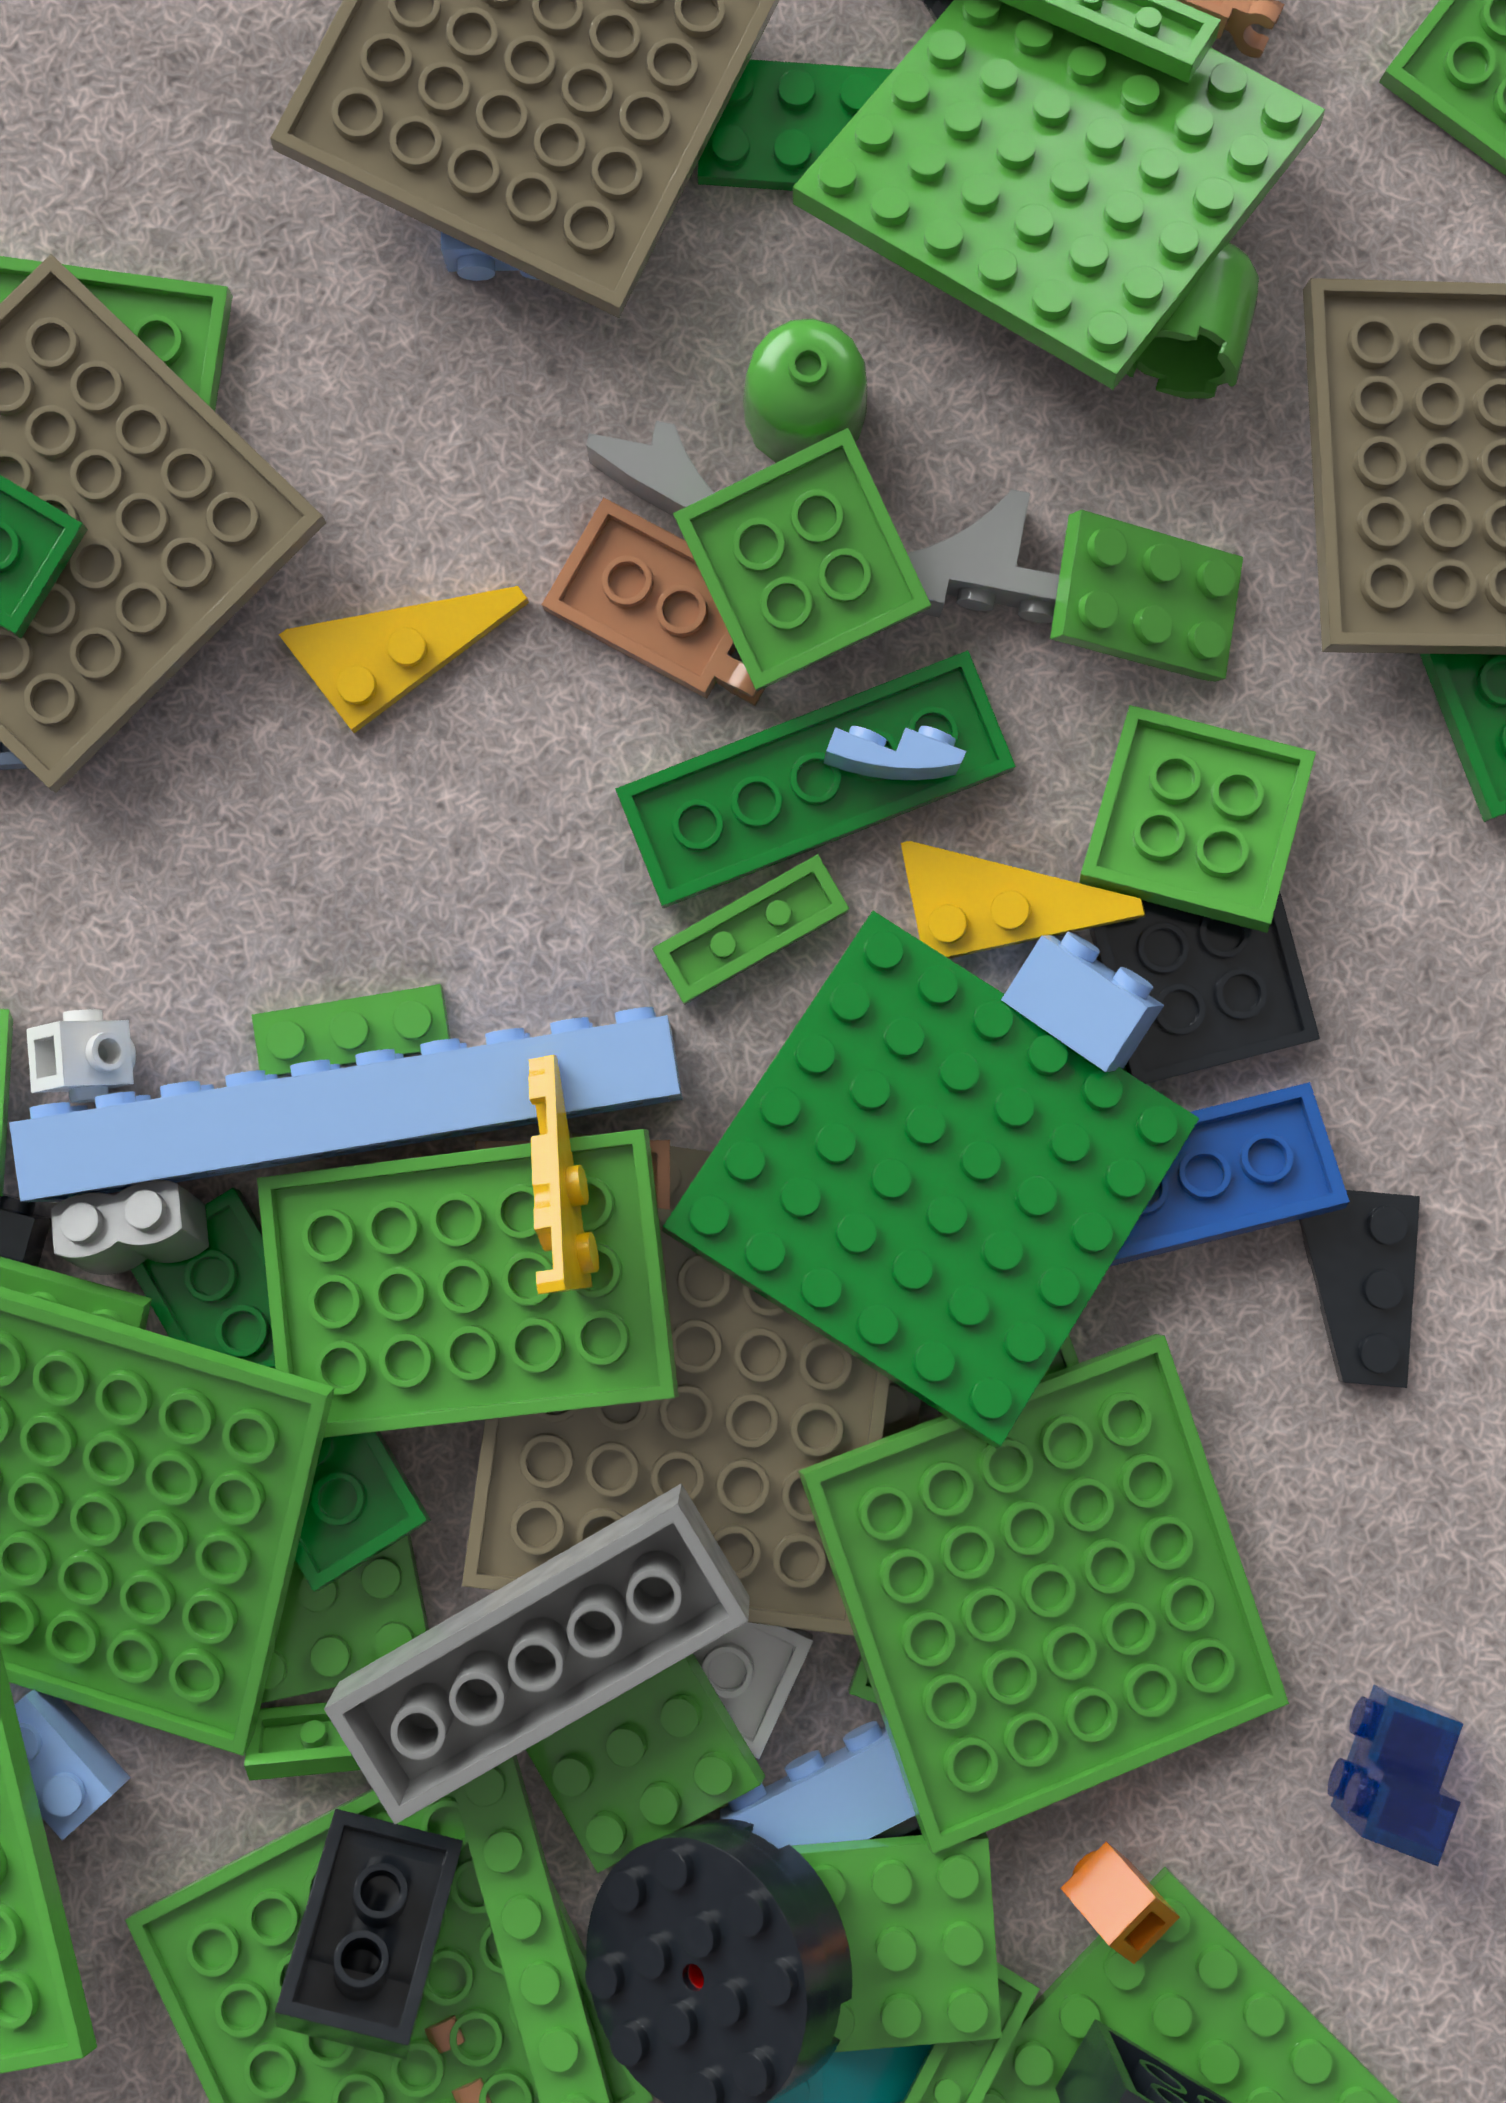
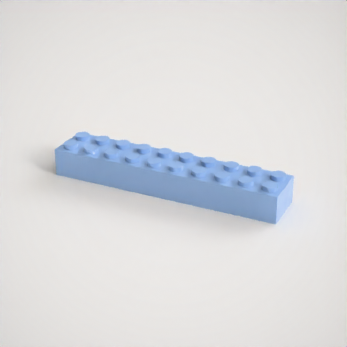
[9,1007,683,1202]

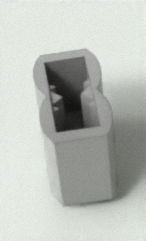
[51,1180,209,1275]

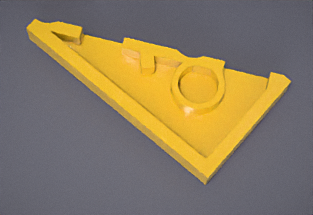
[279,586,529,733]
[901,841,1146,958]
[528,1055,599,1294]

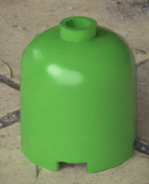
[1126,243,1259,399]
[743,318,868,463]

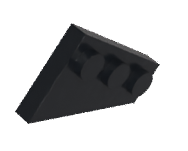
[1299,1190,1420,1388]

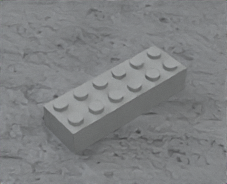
[324,1483,750,1824]

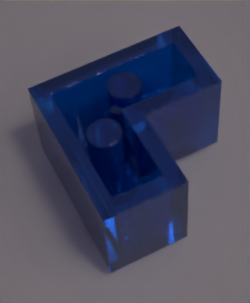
[1327,1684,1463,1866]

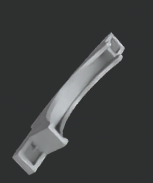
[586,421,1059,623]

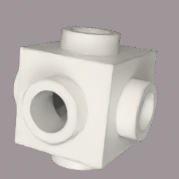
[27,1009,136,1103]

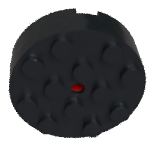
[585,1819,853,2103]

